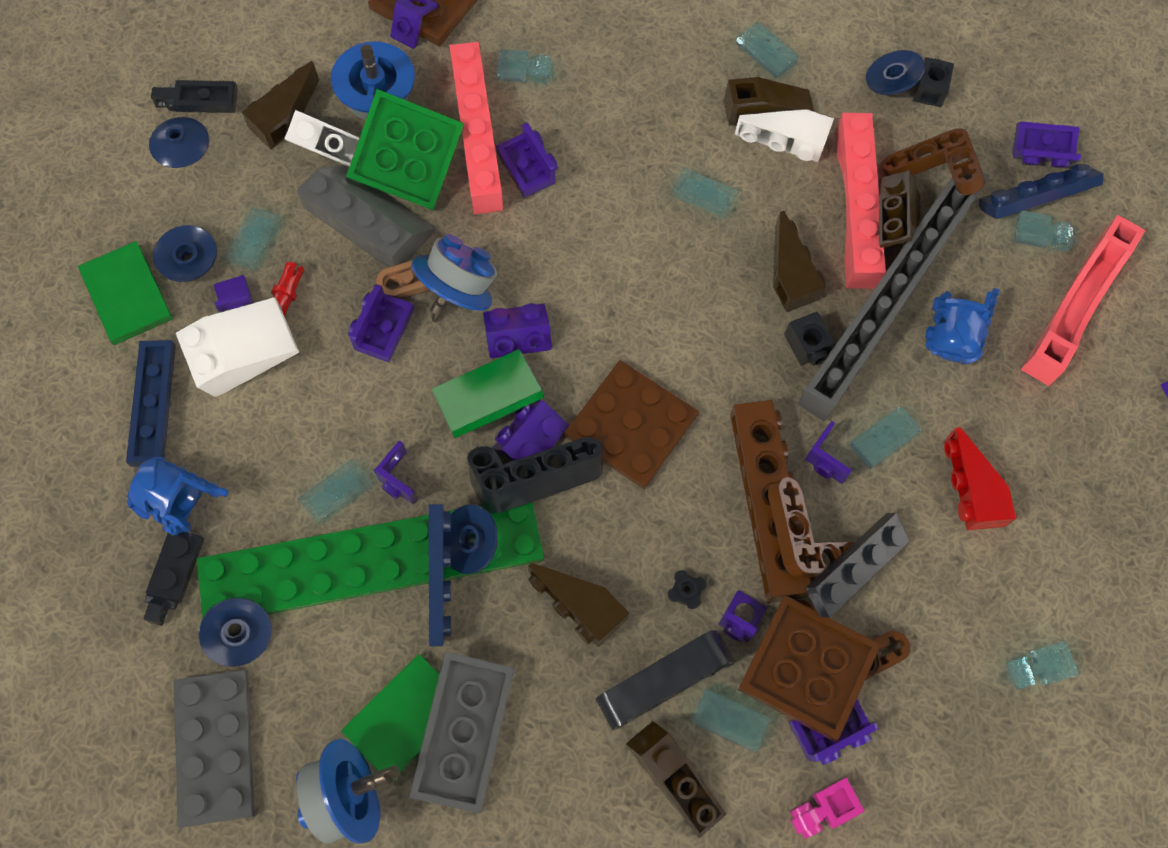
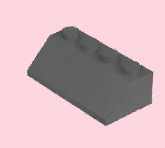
[297,165,436,267]

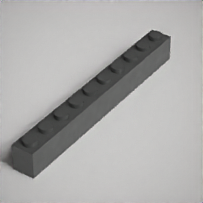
[798,161,990,421]

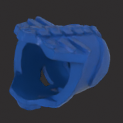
[925,288,1000,365]
[127,457,229,536]

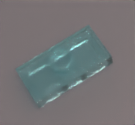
[736,22,799,79]
[671,168,738,219]
[225,207,282,272]
[849,406,922,470]
[298,459,373,526]
[691,688,770,753]

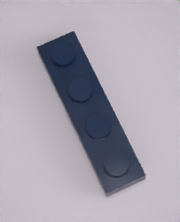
[979,164,1103,219]
[126,340,176,467]
[429,504,451,646]

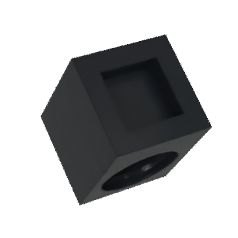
[913,57,954,108]
[784,311,835,366]

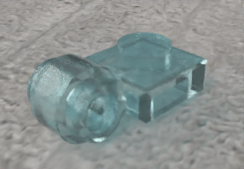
[497,50,554,85]
[1014,211,1076,252]
[1005,641,1079,690]

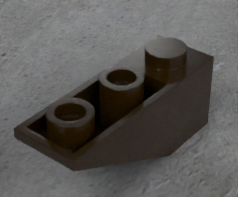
[242,61,319,150]
[723,77,814,126]
[879,170,921,248]
[773,211,825,313]
[528,563,629,647]
[626,721,727,838]

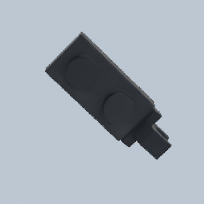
[151,80,238,113]
[144,532,204,626]

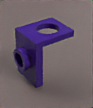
[390,0,438,49]
[214,275,253,313]
[805,420,852,484]
[374,440,417,504]
[718,590,767,642]

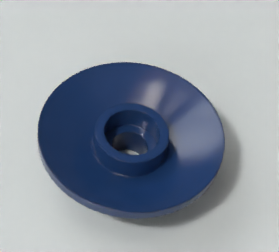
[866,50,925,95]
[149,117,209,168]
[153,225,217,282]
[444,505,498,574]
[198,597,271,667]

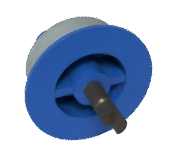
[331,42,415,120]
[411,234,497,322]
[296,739,400,844]

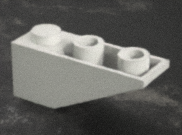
[735,109,834,162]
[285,110,359,167]

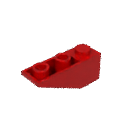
[944,427,1017,531]

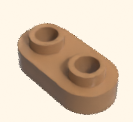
[376,260,430,299]

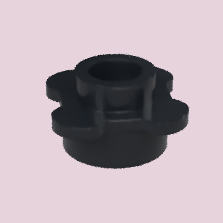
[668,570,707,609]

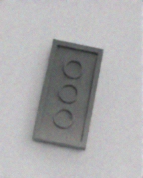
[408,652,514,814]
[174,670,255,828]

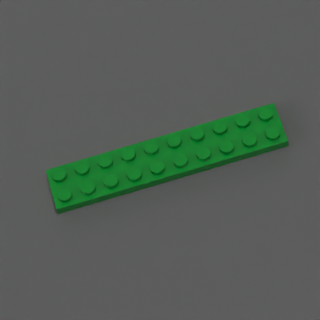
[197,502,544,618]

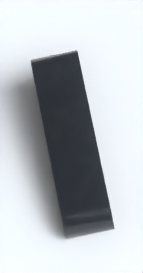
[467,437,603,513]
[595,630,736,731]

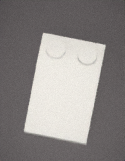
[176,298,299,397]

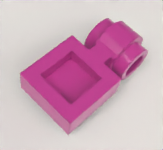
[790,777,865,839]

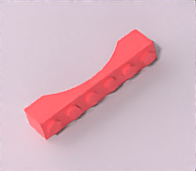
[449,42,503,214]
[835,113,886,289]
[1021,215,1145,386]

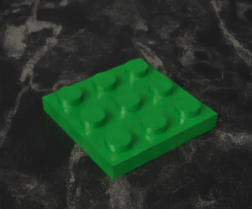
[346,89,465,211]

